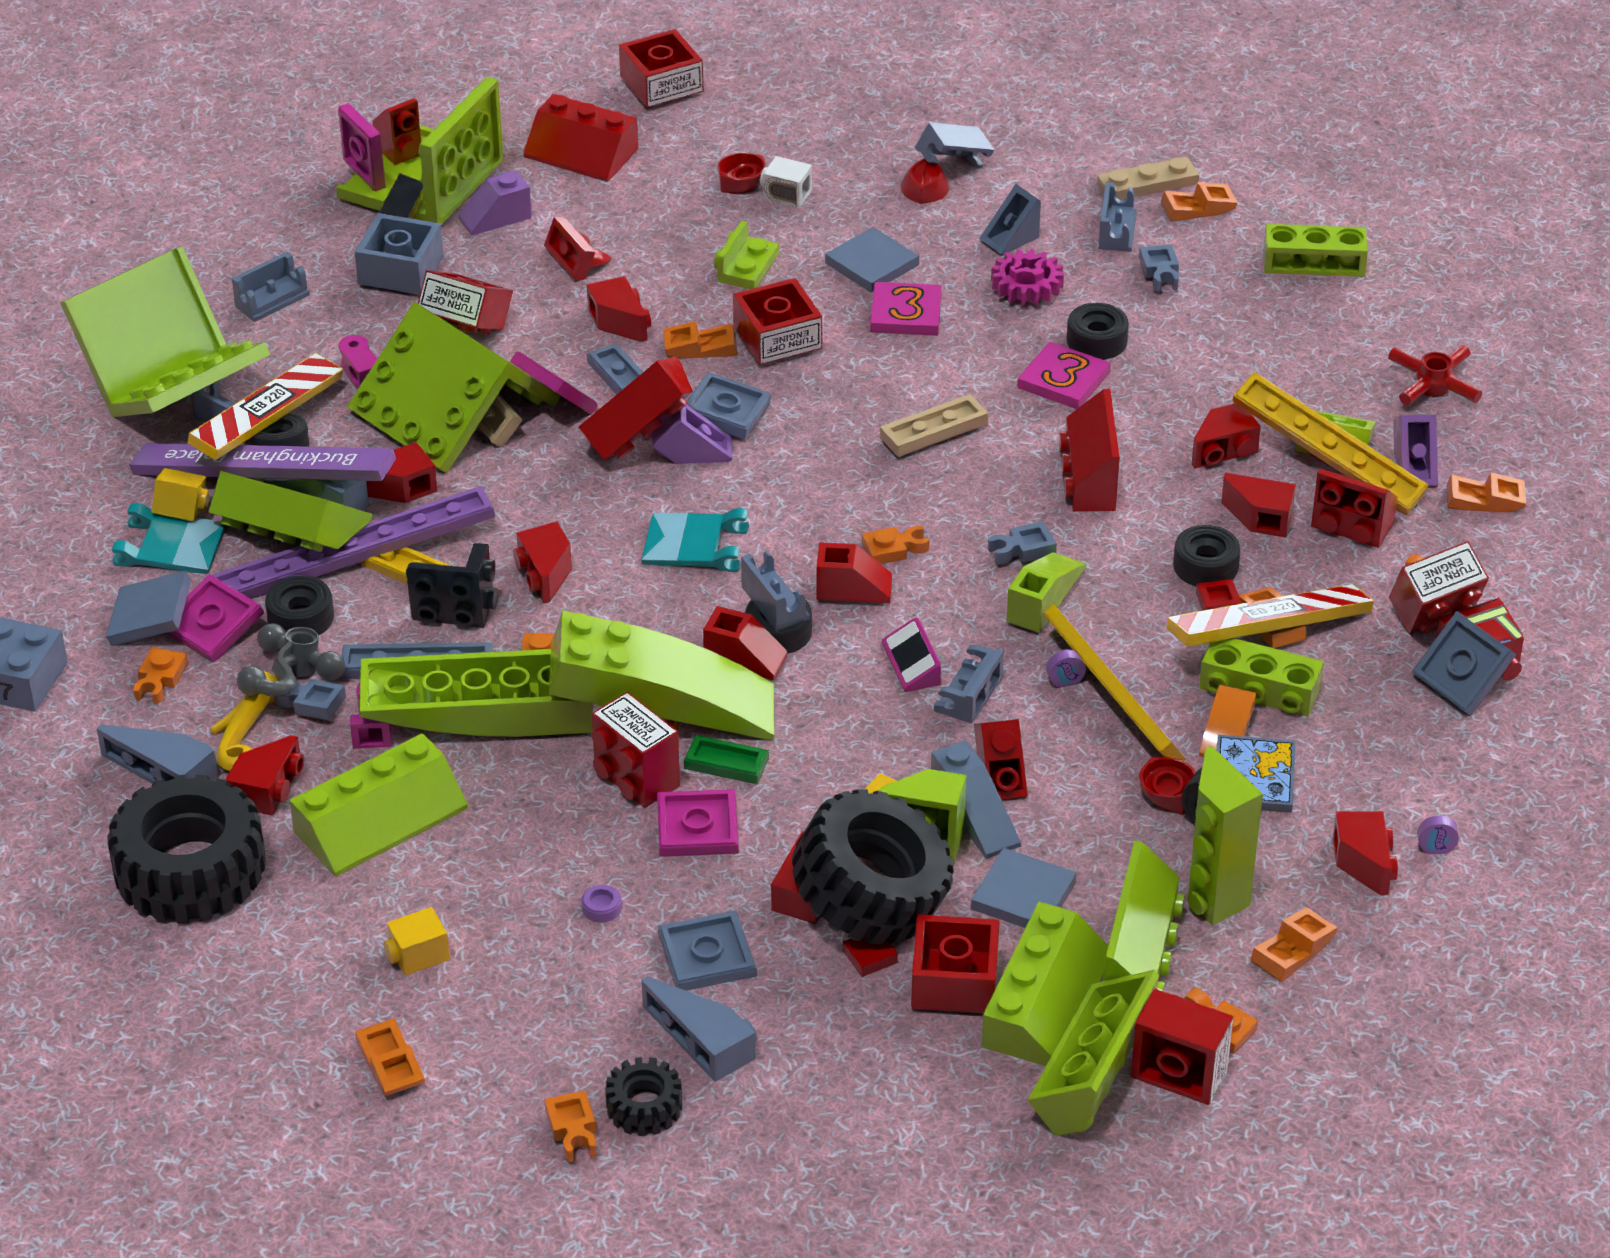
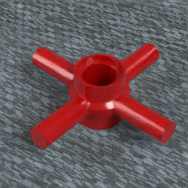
[1388,345,1482,406]

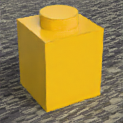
[151,468,210,521]
[383,907,450,976]

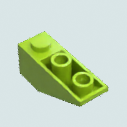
[1006,552,1086,633]

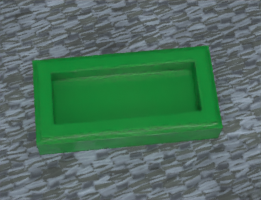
[684,735,769,785]

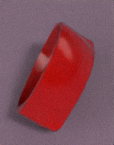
[717,152,766,193]
[901,158,949,204]
[1139,757,1196,815]

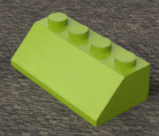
[209,471,373,552]
[289,733,468,877]
[1187,746,1263,926]
[1104,840,1185,992]
[982,901,1108,1066]
[1027,969,1160,1136]

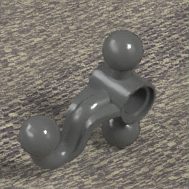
[236,623,345,696]

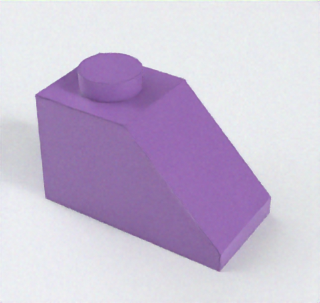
[458,170,532,236]
[652,405,733,464]
[1393,415,1438,486]

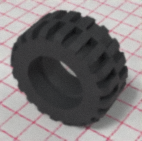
[107,774,266,923]
[792,789,954,945]

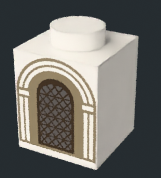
[760,156,812,208]

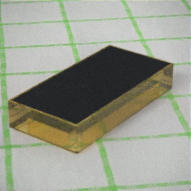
[378,172,424,219]

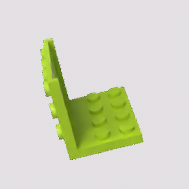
[336,76,504,225]
[60,246,271,417]
[347,301,561,473]

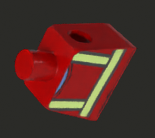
[1436,597,1524,681]

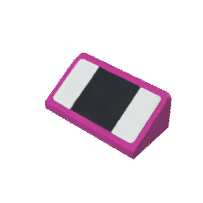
[882,618,941,692]

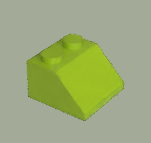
[879,769,967,865]

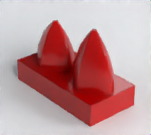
[544,217,611,280]

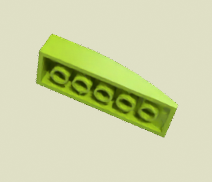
[549,610,774,741]
[360,649,593,737]

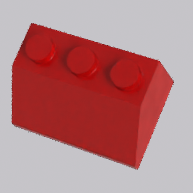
[523,94,638,182]
[578,356,693,460]
[1059,389,1120,512]

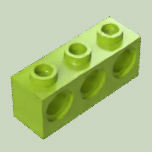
[1263,224,1368,277]
[1199,638,1324,717]

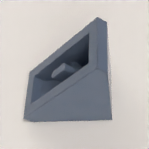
[979,184,1041,255]

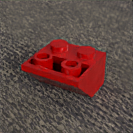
[1311,469,1398,548]

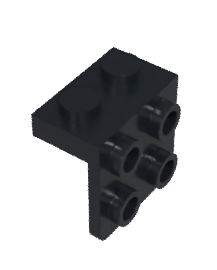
[406,543,498,628]

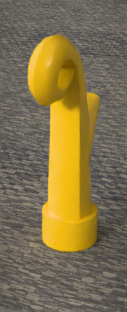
[210,671,278,772]

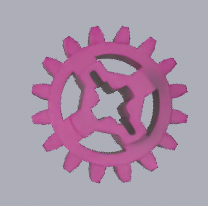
[991,249,1064,305]

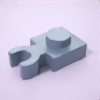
[1139,244,1179,291]
[988,521,1057,564]
[274,679,346,720]

